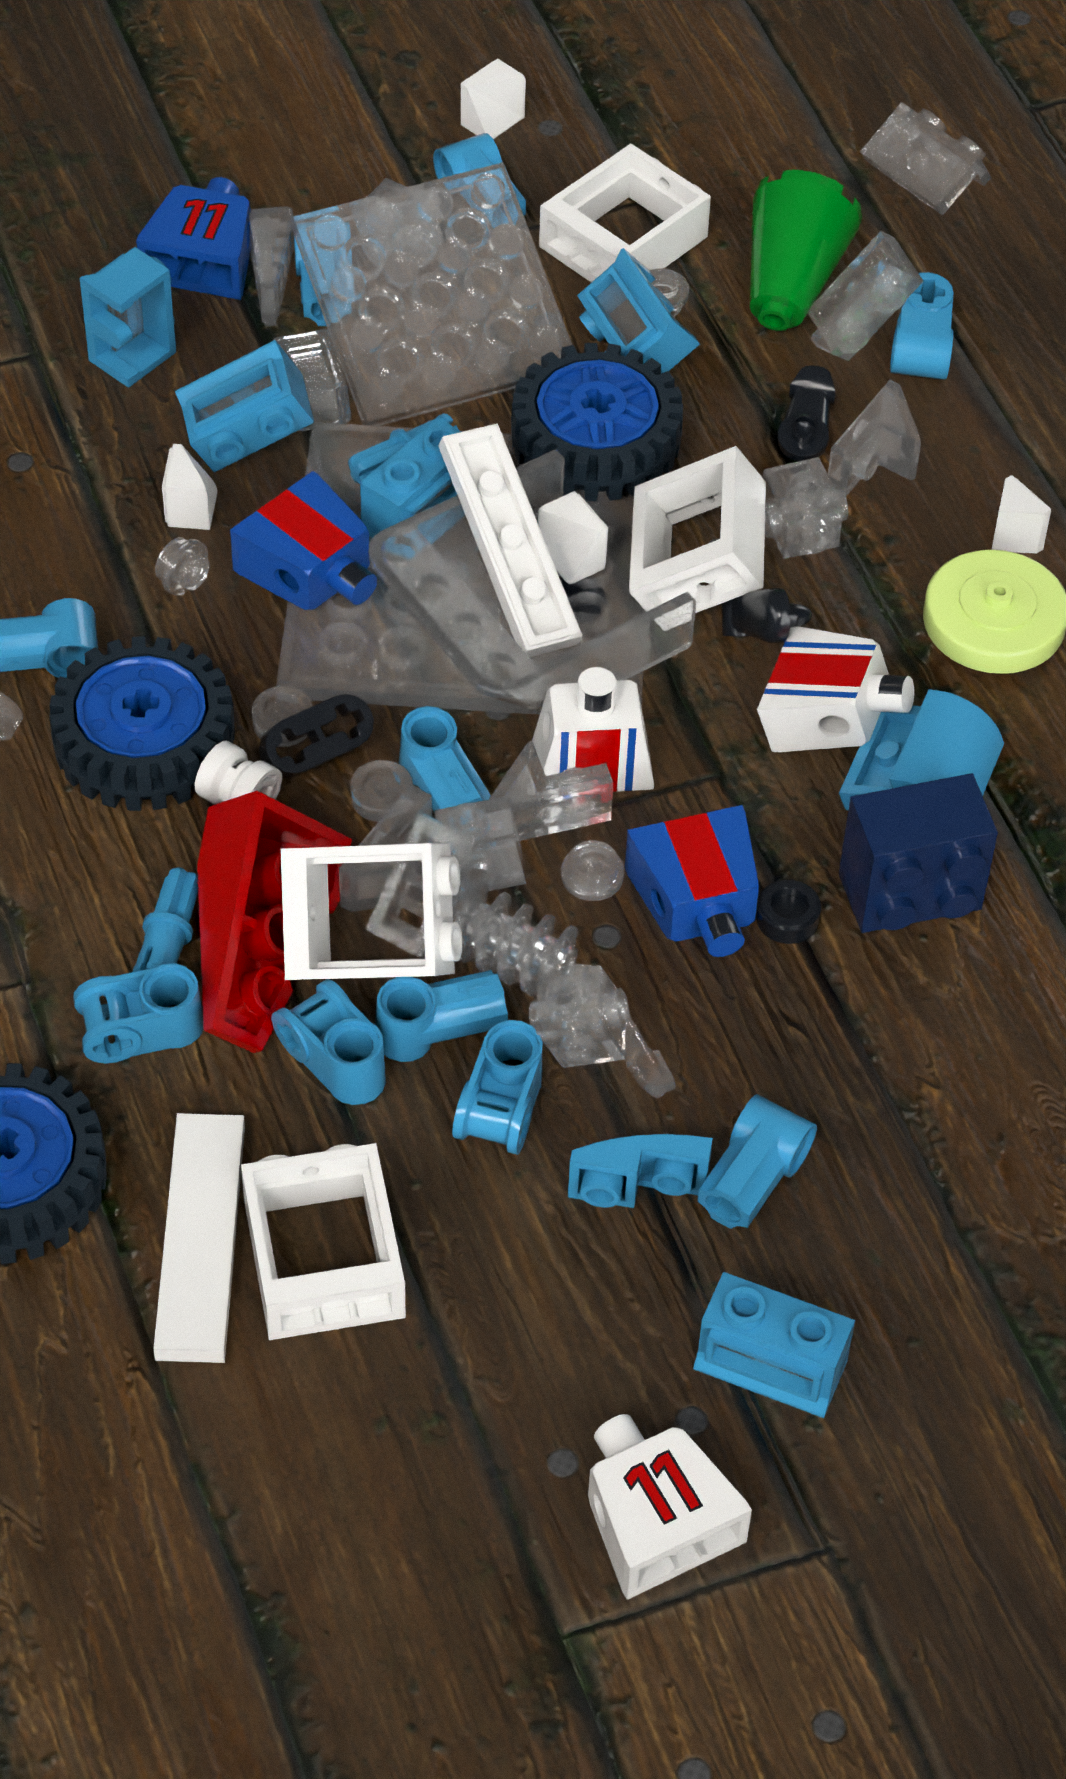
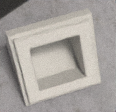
[991,475,1051,554]

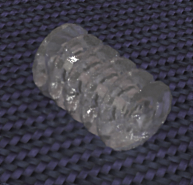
[452,881,578,1005]

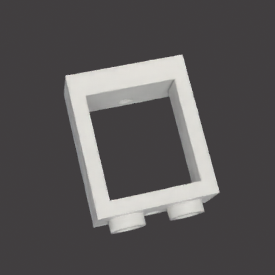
[539,143,711,283]
[629,446,766,626]
[281,843,462,980]
[241,1143,406,1340]

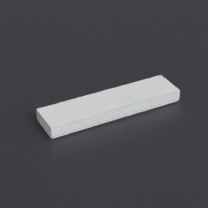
[438,423,583,659]
[154,1113,245,1363]

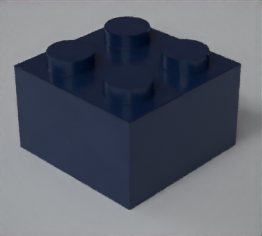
[839,773,998,933]

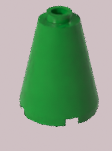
[750,169,862,331]

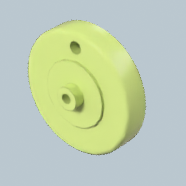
[923,550,1066,673]

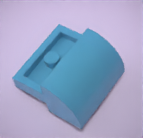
[839,689,1004,810]

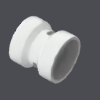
[195,741,282,804]

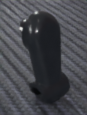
[777,365,836,462]
[721,588,812,643]

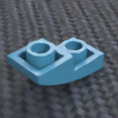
[568,1134,713,1208]

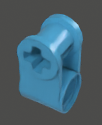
[890,272,954,380]
[73,963,204,1064]
[271,979,386,1105]
[452,1020,543,1155]

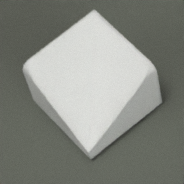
[461,58,526,139]
[162,444,218,530]
[538,491,608,584]

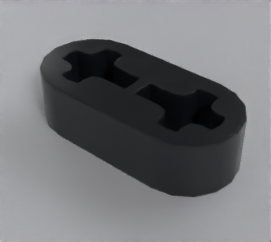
[259,694,374,778]

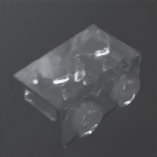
[860,102,991,215]
[808,231,923,361]

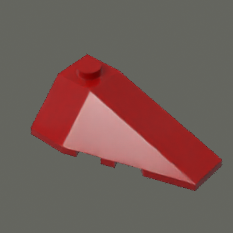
[197,791,352,1053]

